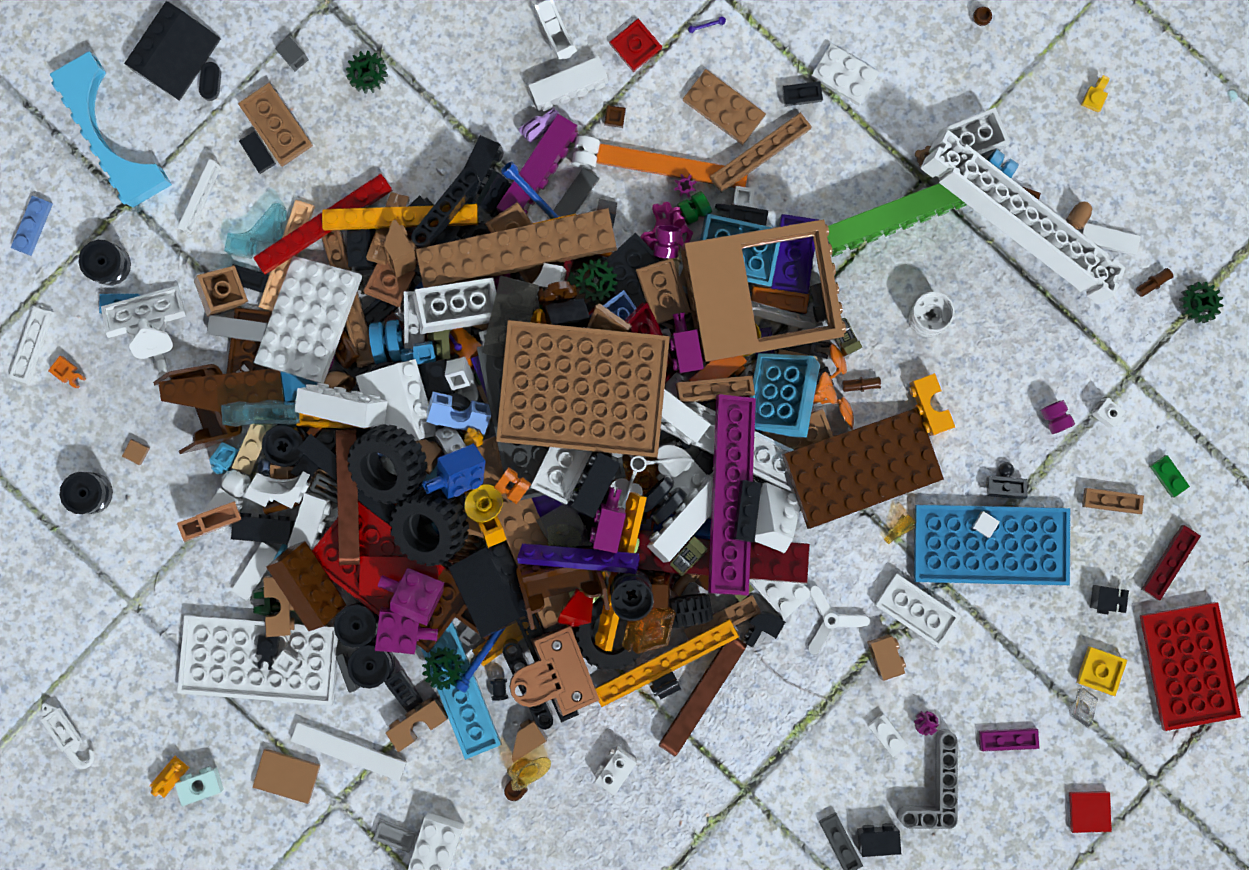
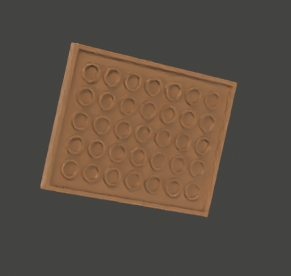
[496,320,670,457]

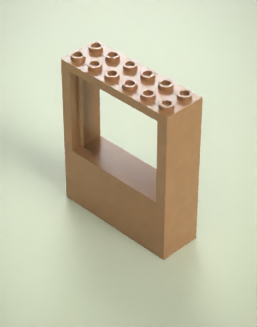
[680,219,846,362]

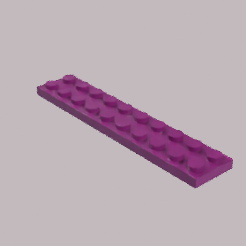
[708,394,756,596]

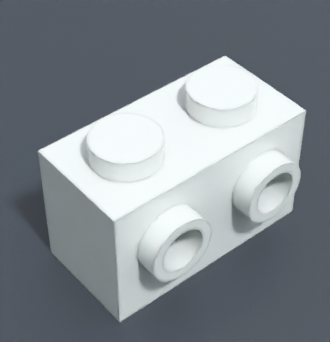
[594,746,637,796]

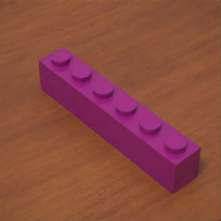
[496,114,579,214]

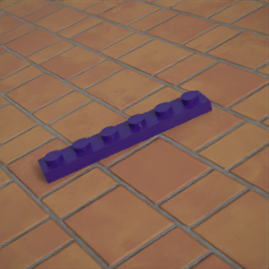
[517,543,639,574]

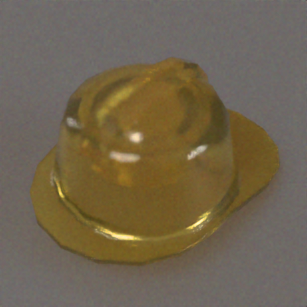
[507,757,551,791]

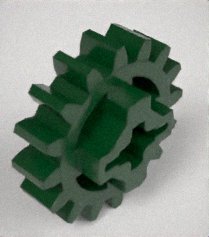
[346,50,388,94]
[575,259,617,302]
[1179,282,1224,324]
[422,647,465,690]

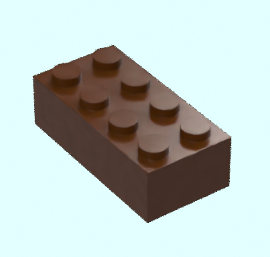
[266,541,346,631]

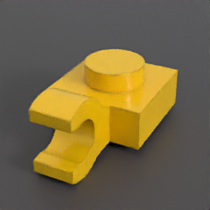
[1081,75,1110,112]

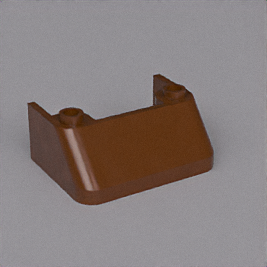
[153,364,242,454]
[516,548,610,630]

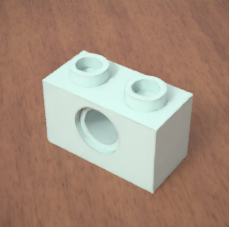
[175,766,224,806]

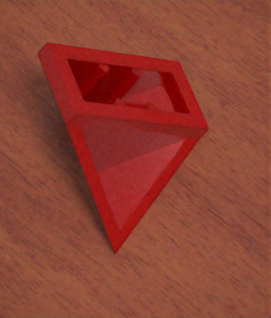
[557,589,593,627]

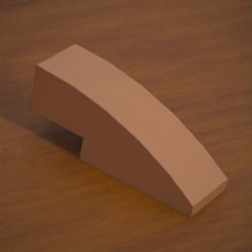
[177,501,241,542]

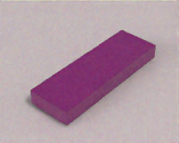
[979,728,1040,751]

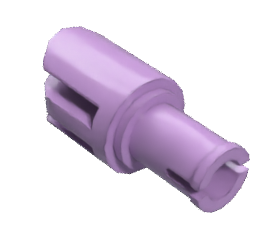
[518,108,559,143]

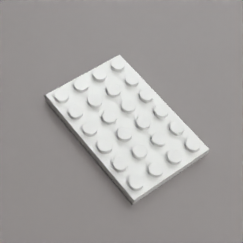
[254,256,362,383]

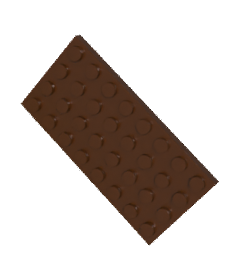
[782,408,944,529]

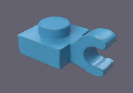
[400,341,436,365]

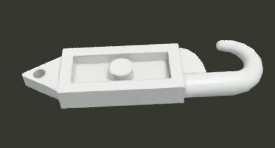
[41,703,94,769]

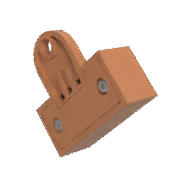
[509,625,599,716]

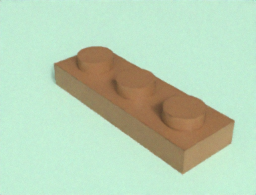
[1082,488,1144,514]

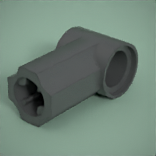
[810,283,827,323]

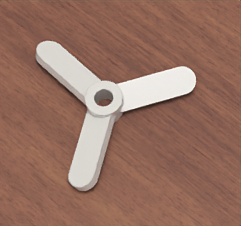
[808,586,870,655]

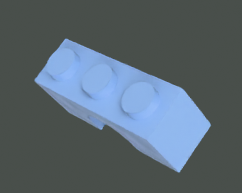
[426,392,491,435]

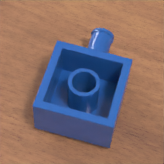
[423,443,485,499]

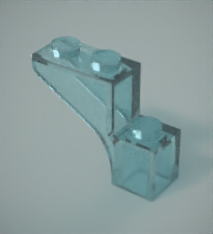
[224,203,287,259]
[221,400,300,427]

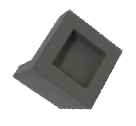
[275,37,309,72]

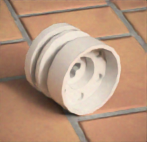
[909,292,955,337]

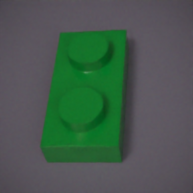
[1149,455,1190,498]

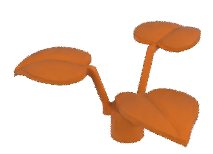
[813,343,854,430]

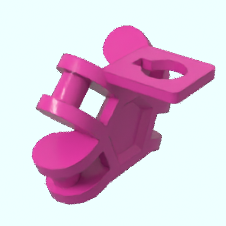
[640,202,693,250]

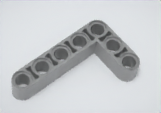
[897,729,958,829]

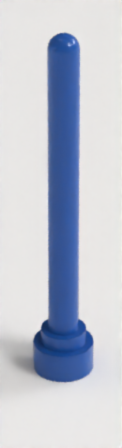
[501,161,559,219]
[455,627,506,693]

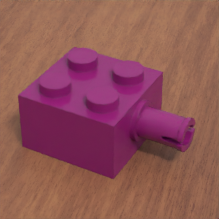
[669,312,704,374]
[589,487,626,553]
[378,568,444,626]
[375,607,438,655]

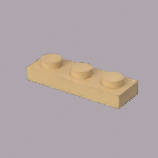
[232,415,273,475]

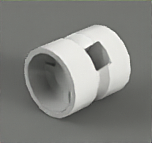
[571,136,600,170]

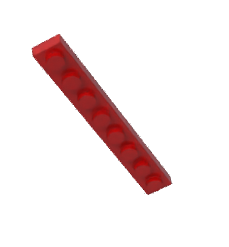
[253,174,393,275]

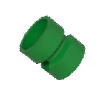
[677,191,712,226]

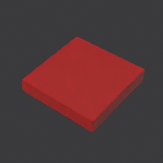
[609,18,662,72]
[1069,791,1112,833]

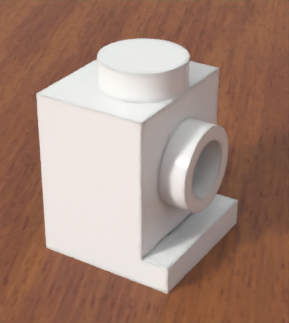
[1090,397,1126,428]

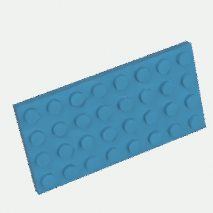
[914,505,1070,586]

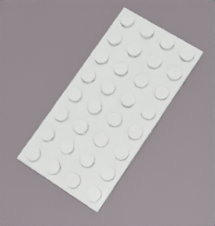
[177,615,339,705]

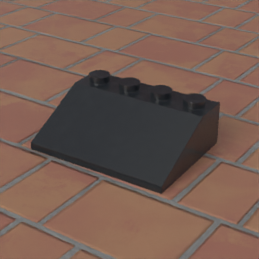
[124,1,221,101]
[448,541,535,639]

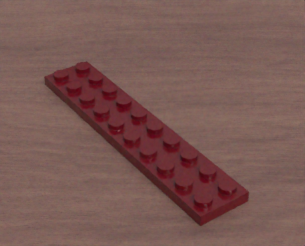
[636,530,810,584]

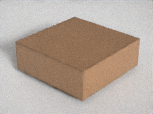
[122,439,150,465]

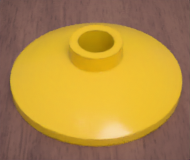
[464,484,503,522]

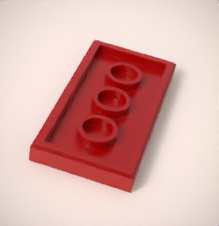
[359,556,439,596]

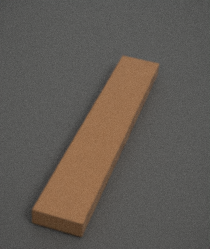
[710,112,812,193]

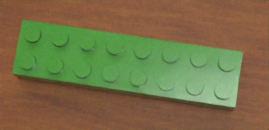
[827,183,967,257]

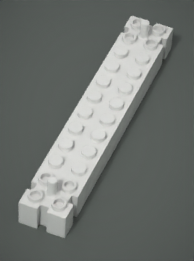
[920,130,1125,305]

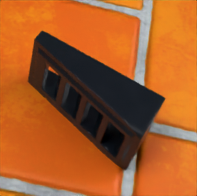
[384,670,423,712]

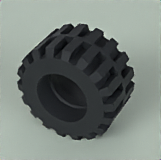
[662,593,713,628]

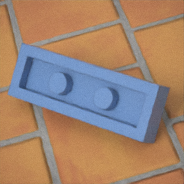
[11,196,53,256]

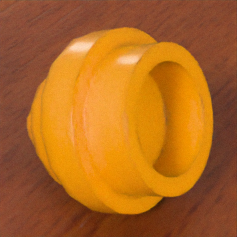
[464,427,483,447]

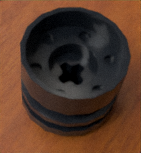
[610,570,654,621]

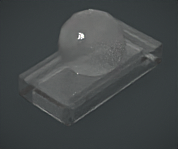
[1069,687,1098,728]

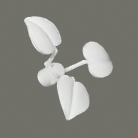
[610,445,692,510]

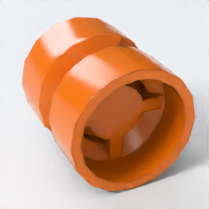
[493,467,531,504]

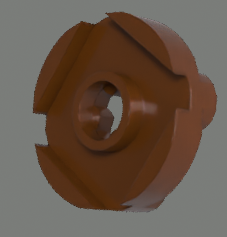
[537,281,577,310]

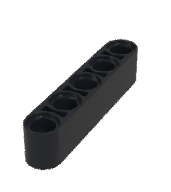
[411,167,480,249]
[503,639,553,730]

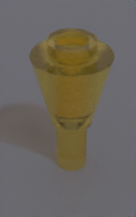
[884,514,916,544]

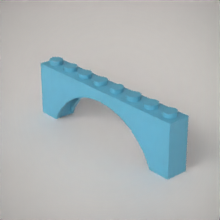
[50,51,172,208]

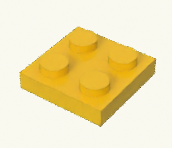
[1076,646,1128,696]

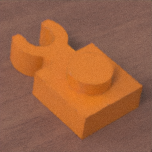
[48,356,86,388]

